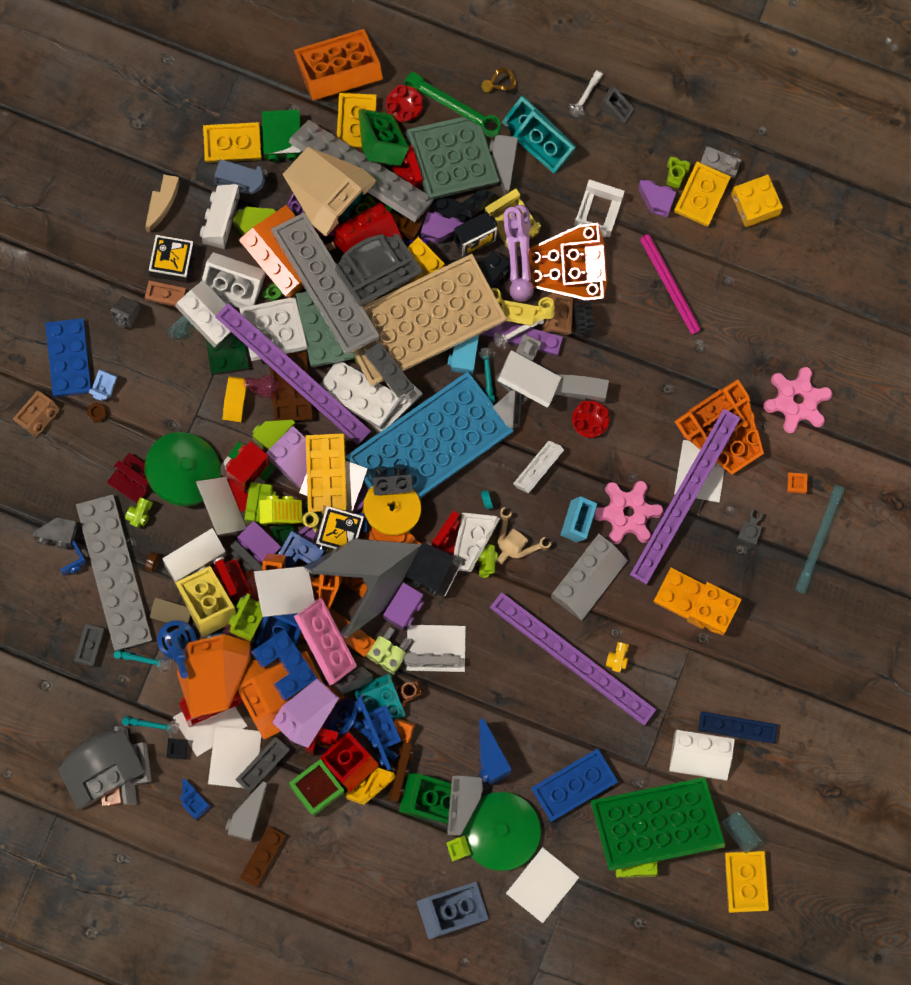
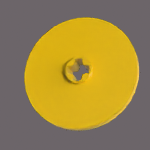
[363,486,421,535]

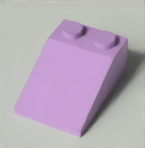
[266,426,307,490]
[272,679,339,748]

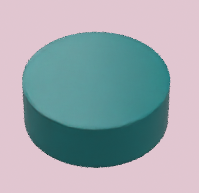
[481,490,493,510]

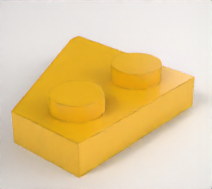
[345,767,396,805]

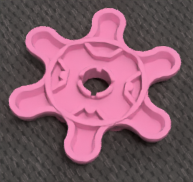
[763,367,832,433]
[593,481,664,545]

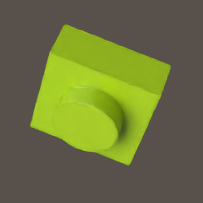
[446,836,471,862]

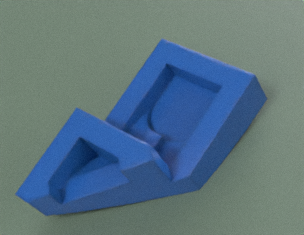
[180,778,211,820]

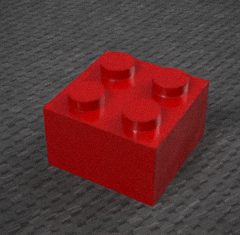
[225,441,269,493]
[319,732,379,792]

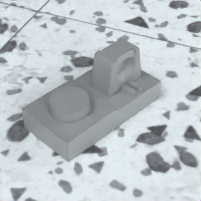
[701,147,741,178]
[516,334,542,362]

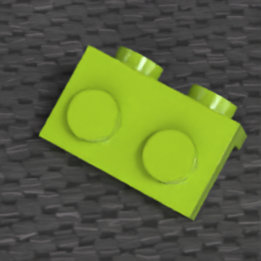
[228,593,263,642]

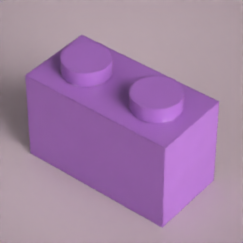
[237,521,281,565]
[383,583,424,630]

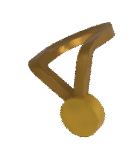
[482,68,516,92]

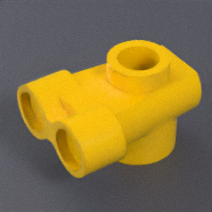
[606,642,629,672]

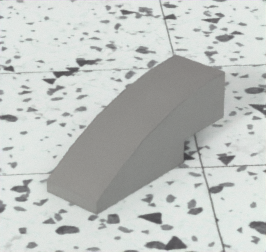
[554,374,609,402]

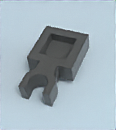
[737,509,763,546]

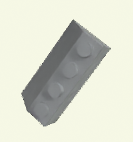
[551,534,628,621]

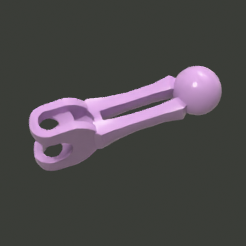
[504,205,534,302]

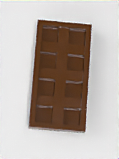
[269,350,313,422]

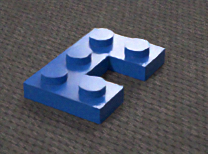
[279,531,326,568]
[252,630,317,701]

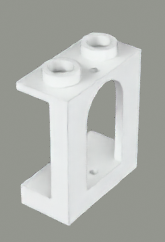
[574,180,625,237]

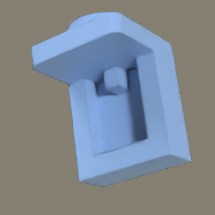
[89,369,118,401]

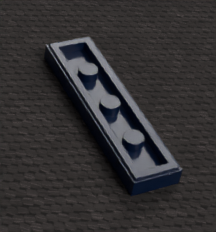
[697,711,778,744]

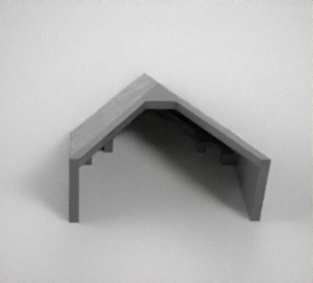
[304,538,422,638]

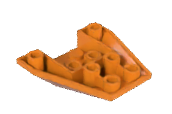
[529,223,607,300]
[177,634,251,718]
[237,651,323,740]

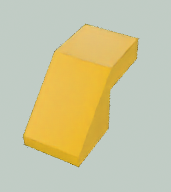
[222,376,248,422]

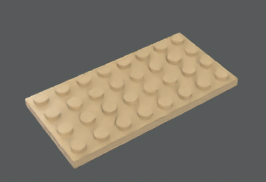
[353,254,507,387]

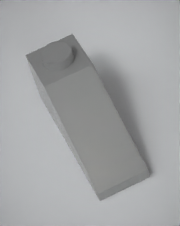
[489,135,518,195]
[447,776,483,835]
[225,782,267,842]

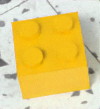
[731,175,783,227]

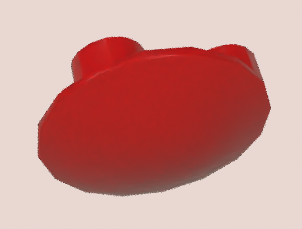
[386,85,423,122]
[572,401,610,438]

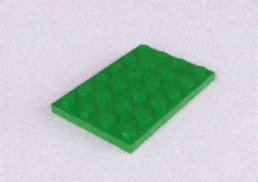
[591,777,725,871]

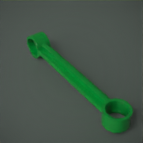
[403,72,501,137]

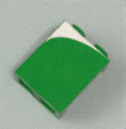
[262,110,301,162]

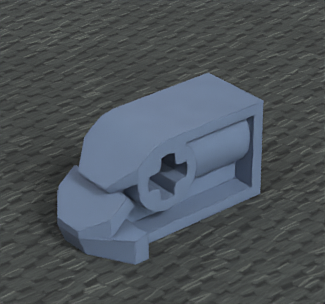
[214,159,265,194]

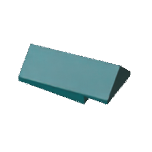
[501,95,576,173]

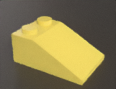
[175,566,236,637]

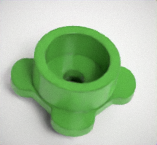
[263,282,284,302]

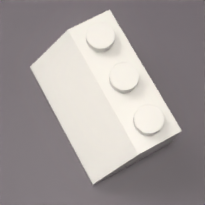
[200,184,240,249]
[202,252,266,308]
[175,281,231,348]
[162,528,226,582]
[669,730,735,781]

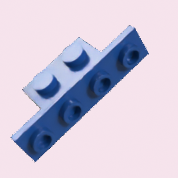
[355,694,401,770]

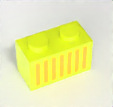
[259,495,302,525]

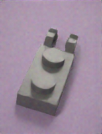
[403,652,458,668]

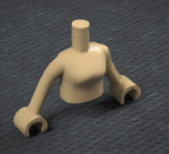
[497,507,551,564]

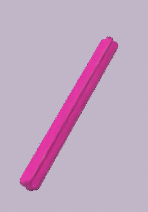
[640,234,700,334]

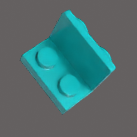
[354,673,405,720]

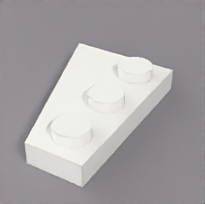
[453,513,500,572]

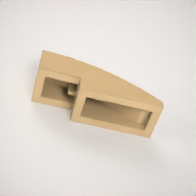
[145,175,180,233]

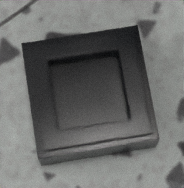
[166,738,188,760]

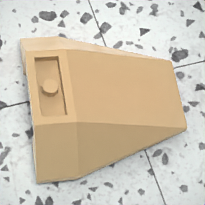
[283,147,377,236]

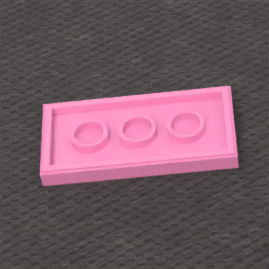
[294,598,357,685]

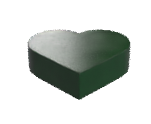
[272,524,295,548]

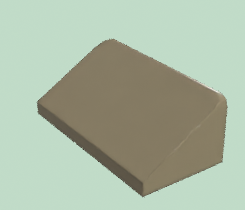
[150,598,191,627]

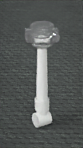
[568,70,603,117]
[493,319,545,349]

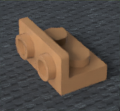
[541,293,573,335]
[13,390,60,438]

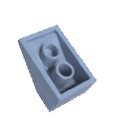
[416,882,489,939]

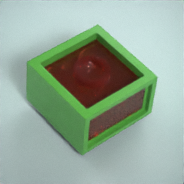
[289,759,344,817]

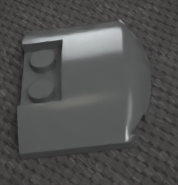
[335,234,422,306]
[58,730,145,811]

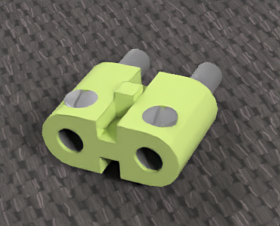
[366,627,411,674]

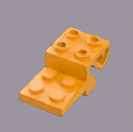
[653,568,742,635]

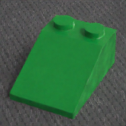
[358,109,409,166]
[399,774,451,825]

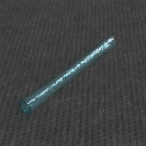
[794,485,845,594]

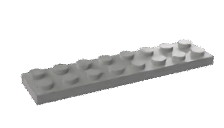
[289,120,434,222]
[271,213,379,355]
[76,495,153,651]

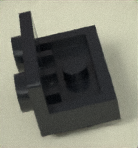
[478,250,511,289]
[370,464,412,495]

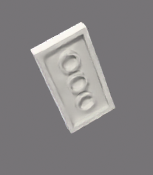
[320,362,401,429]

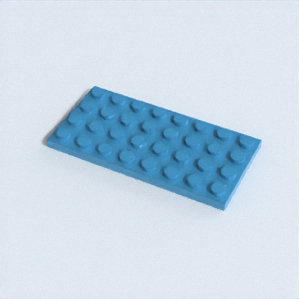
[346,372,514,511]

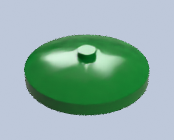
[145,432,221,507]
[462,792,541,871]

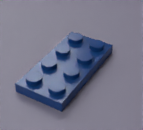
[45,318,91,397]
[531,749,618,822]

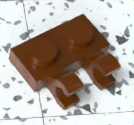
[391,208,430,241]

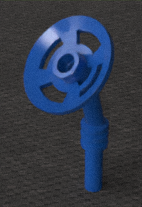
[157,620,196,678]
[330,698,399,762]

